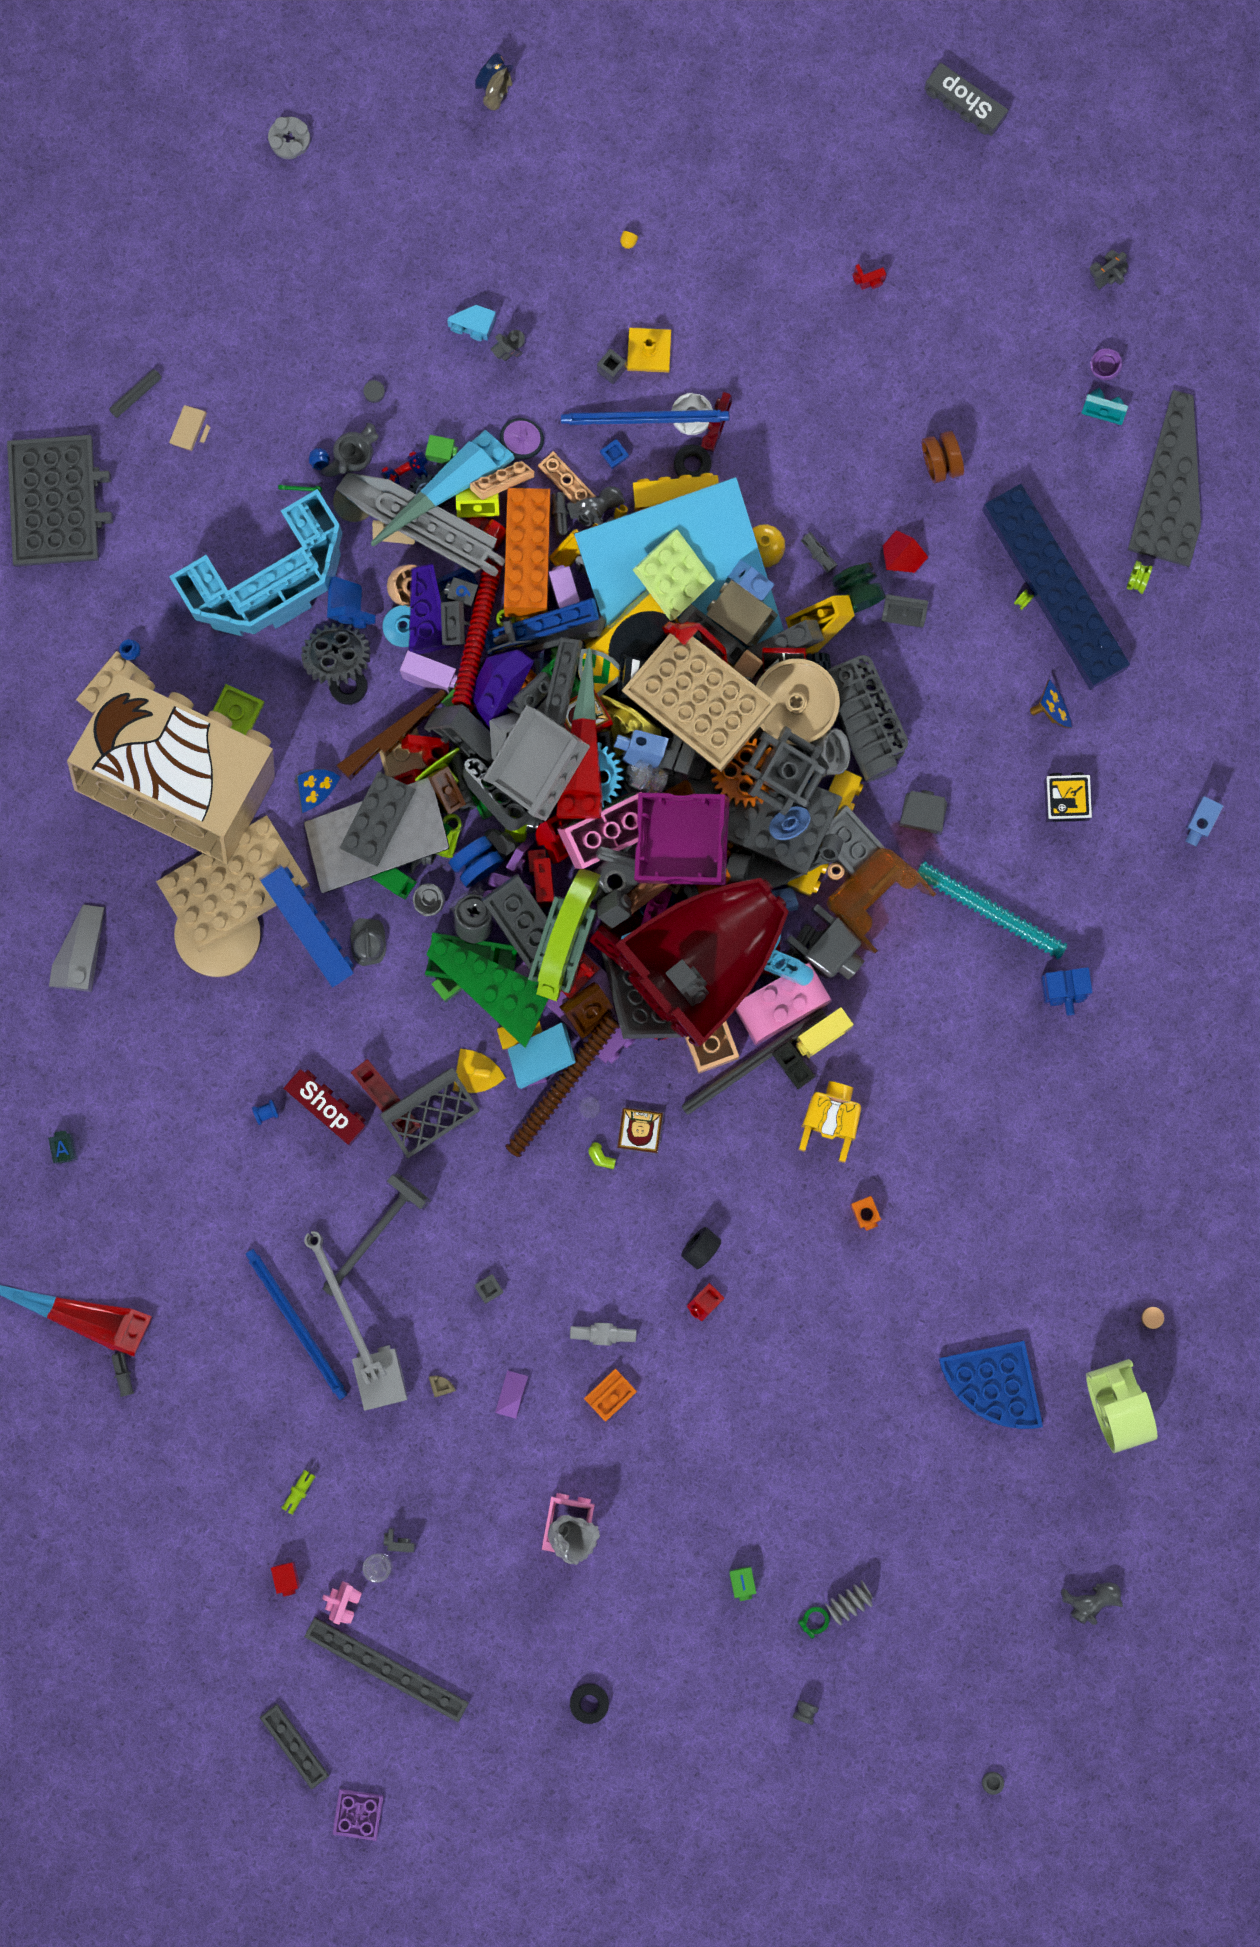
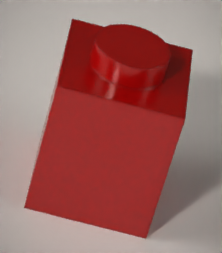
[271,1562,300,1597]

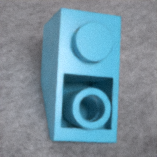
[447,305,497,341]

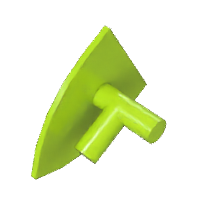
[415,748,459,784]

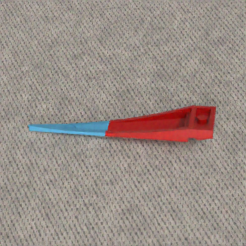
[0,1285,152,1357]

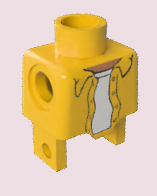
[798,1081,861,1163]

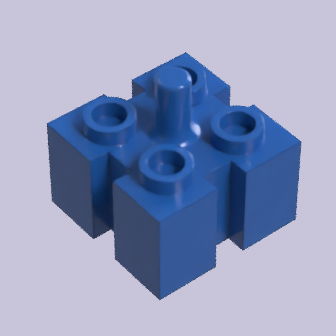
[1041,967,1093,1016]

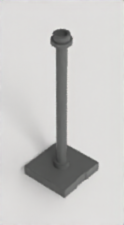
[322,1173,431,1296]

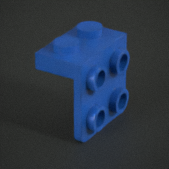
[327,576,376,628]

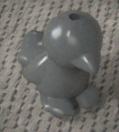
[566,486,625,526]
[1061,1582,1123,1625]

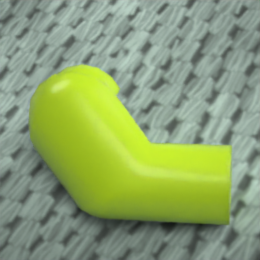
[588,1142,616,1169]

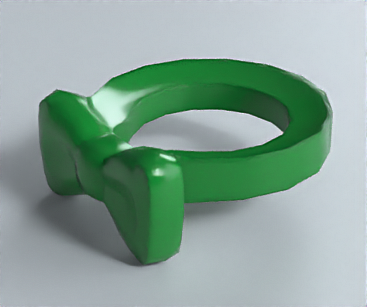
[797,1607,829,1639]

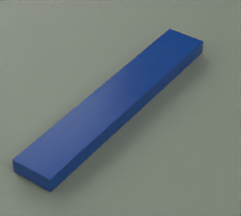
[484,598,599,652]

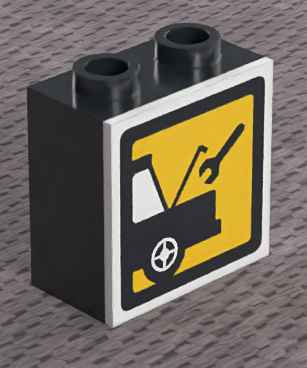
[1044,772,1092,822]

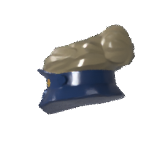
[475,53,513,110]

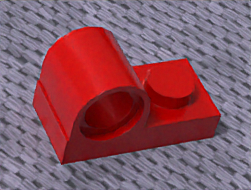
[465,517,506,551]
[401,734,449,767]

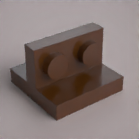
[559,982,617,1039]

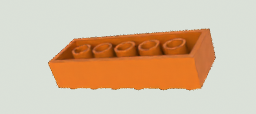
[504,488,551,617]

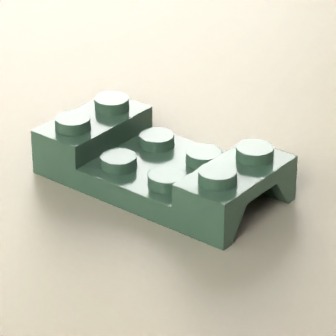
[528,896,597,993]

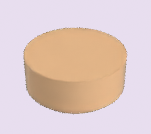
[1141,1307,1164,1329]

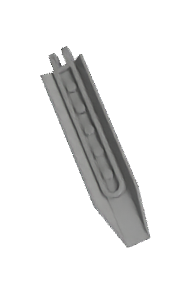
[336,473,505,576]

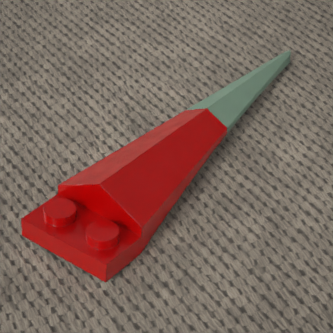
[556,648,603,819]

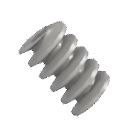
[825,1580,873,1626]

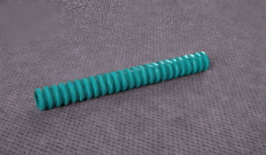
[915,861,1067,960]

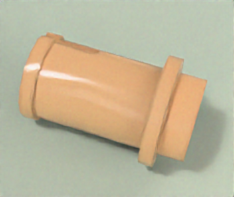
[827,862,845,881]

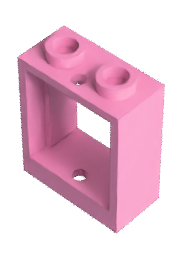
[542,1493,595,1552]

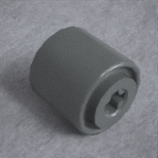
[454,894,493,943]

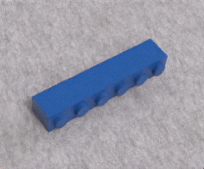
[259,864,354,988]

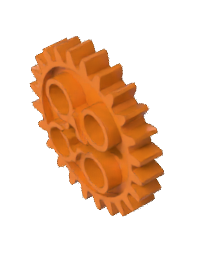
[710,738,776,808]

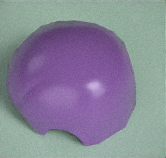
[1090,348,1122,380]

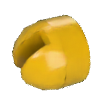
[620,231,638,249]

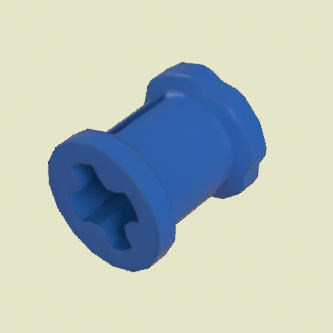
[252,1100,279,1125]

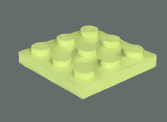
[632,530,715,621]

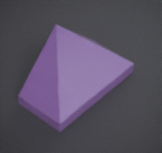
[495,1370,528,1419]

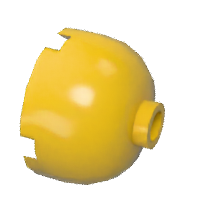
[752,524,785,568]

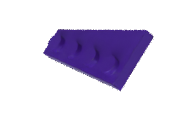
[408,563,451,655]

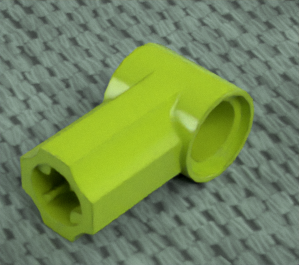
[437,814,462,858]

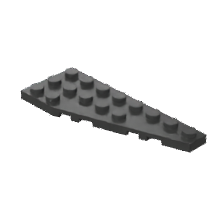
[1127,390,1201,567]

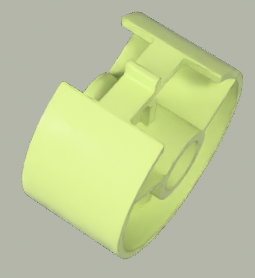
[1086,1359,1158,1453]

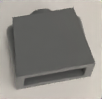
[899,790,947,835]

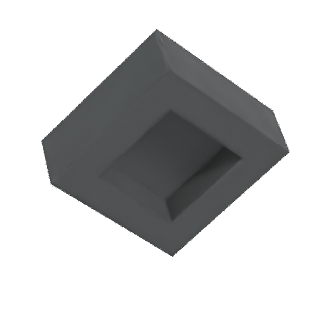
[474,1274,504,1304]

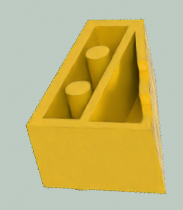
[785,595,855,655]

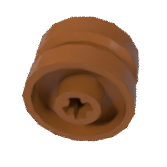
[921,430,964,484]

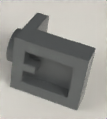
[384,1528,416,1553]

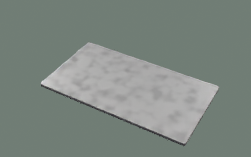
[304,778,450,893]

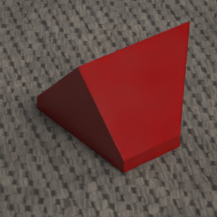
[882,530,928,573]

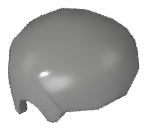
[412,883,445,916]

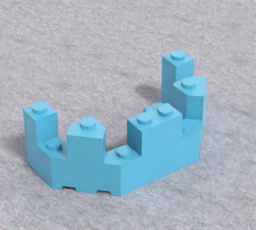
[169,489,343,637]

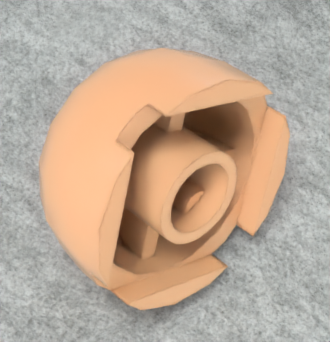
[387,564,417,607]

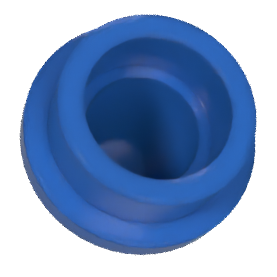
[309,448,330,470]
[119,639,141,660]

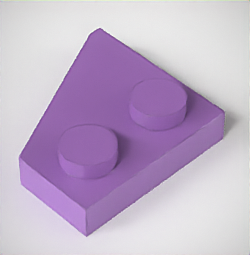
[506,838,535,876]

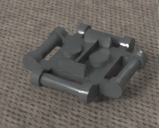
[742,726,828,816]

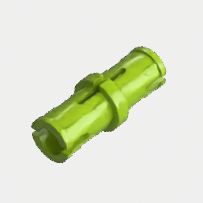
[281,1470,316,1515]

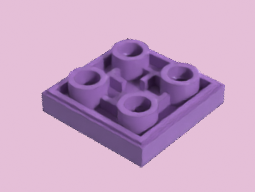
[333,1789,384,1841]

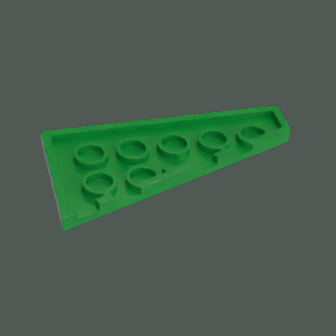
[426,935,549,1049]

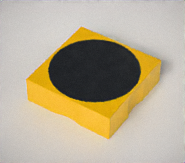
[585,589,680,664]

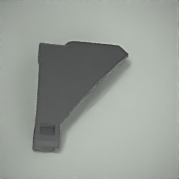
[726,834,843,888]

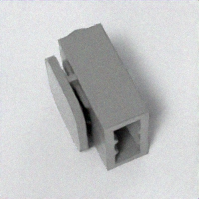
[352,1345,408,1411]

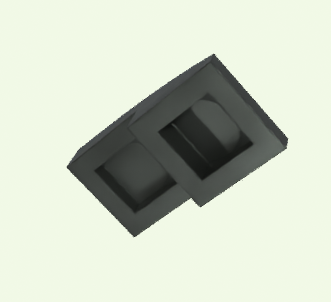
[772,1041,815,1090]

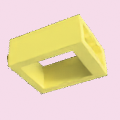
[796,1007,854,1058]

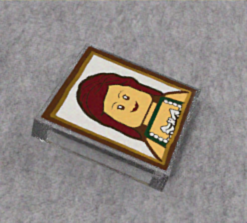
[616,1106,664,1155]

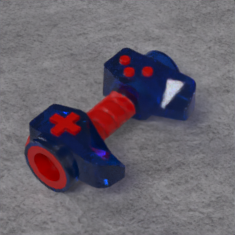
[381,451,428,485]

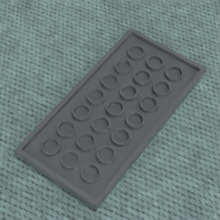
[656,755,842,875]

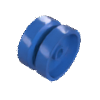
[448,836,504,888]

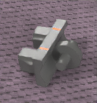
[1089,250,1129,290]
[490,330,525,361]

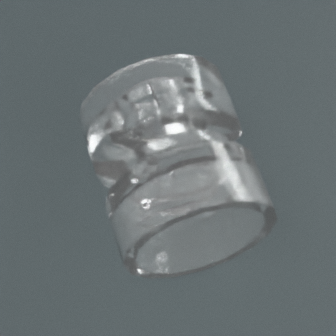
[629,760,668,793]
[362,1552,393,1583]

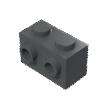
[666,959,709,1007]

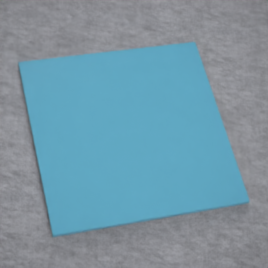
[574,477,784,649]

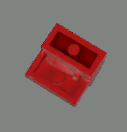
[536,814,572,864]

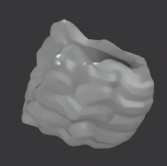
[548,1515,600,1565]

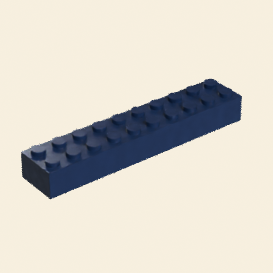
[982,484,1130,690]

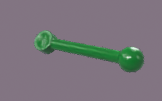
[278,485,322,493]

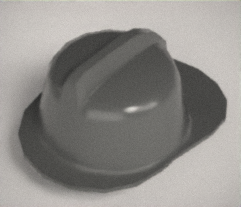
[351,918,386,966]

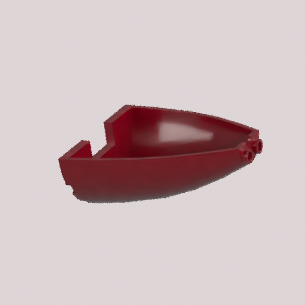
[613,878,789,1046]

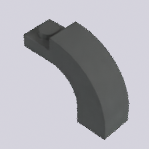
[678,604,747,666]

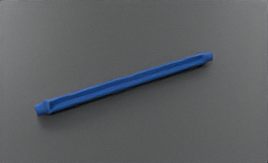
[561,410,730,425]
[245,1249,348,1400]

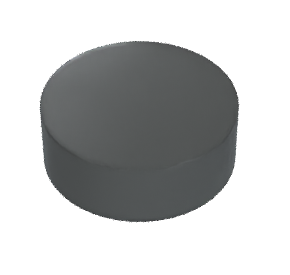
[363,380,385,403]
[982,1771,1004,1795]

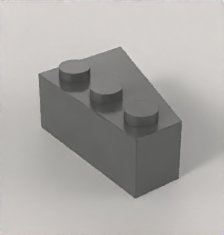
[424,705,494,766]

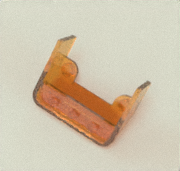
[827,848,936,954]

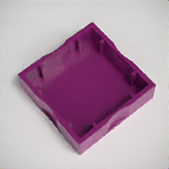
[634,793,730,885]

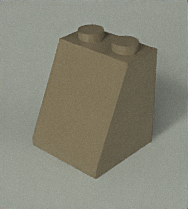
[706,580,778,647]

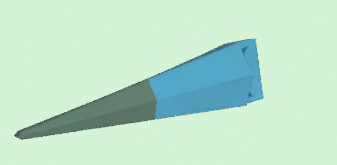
[371,430,515,546]

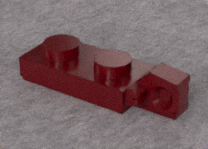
[701,392,733,452]

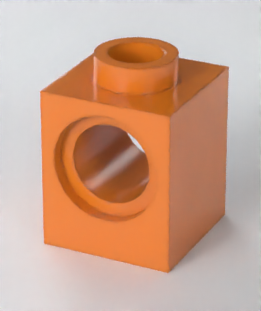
[850,1196,881,1231]

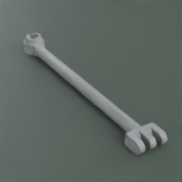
[304,1231,387,1385]

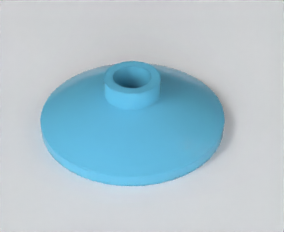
[382,605,410,647]

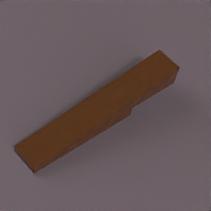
[336,689,447,781]

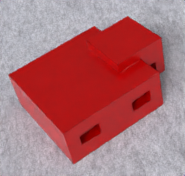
[528,849,554,908]

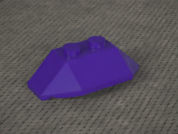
[471,650,534,731]

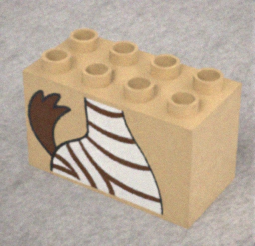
[67,673,275,864]

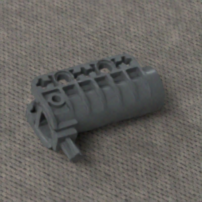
[826,655,908,782]

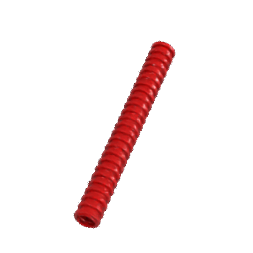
[452,554,502,707]

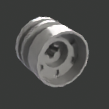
[795,729,850,776]

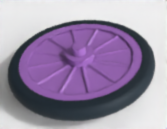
[500,418,544,459]

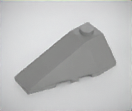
[49,905,104,992]

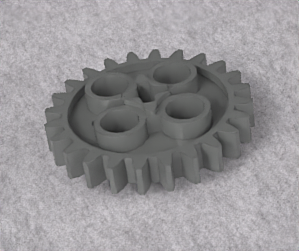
[301,623,371,686]

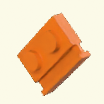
[584,1368,637,1422]

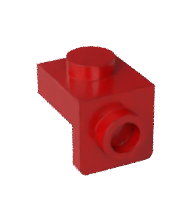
[852,264,886,290]

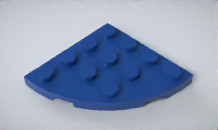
[938,1341,1043,1429]

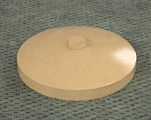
[756,659,840,746]
[174,917,261,977]

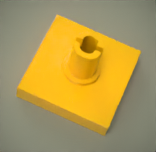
[627,328,671,373]

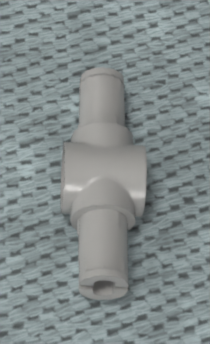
[570,1323,636,1346]

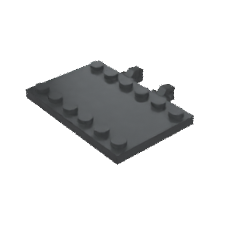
[7,435,113,567]

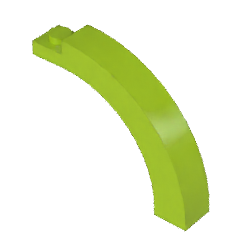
[536,869,601,1001]

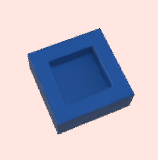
[600,439,629,469]

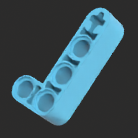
[764,935,814,986]

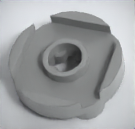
[268,117,310,159]

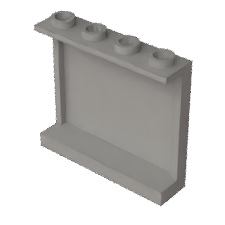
[483,705,590,821]

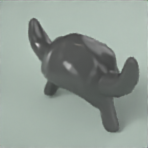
[321,422,379,477]

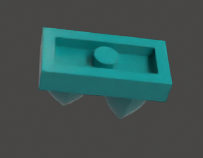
[1081,387,1128,425]

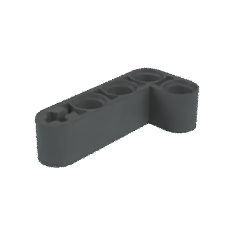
[461,758,536,831]

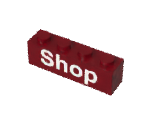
[283,1069,367,1146]

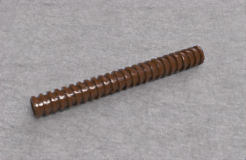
[505,1015,620,1157]

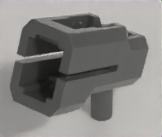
[659,733,697,780]

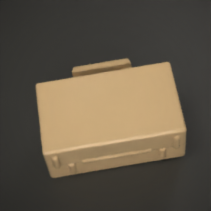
[169,405,210,451]

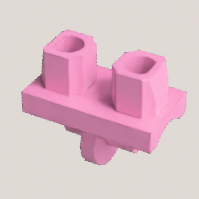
[322,1581,362,1625]

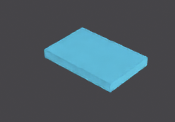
[507,1023,576,1089]

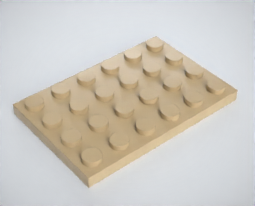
[622,633,778,772]
[156,815,310,952]

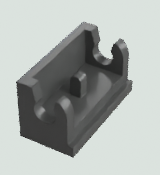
[881,594,928,628]

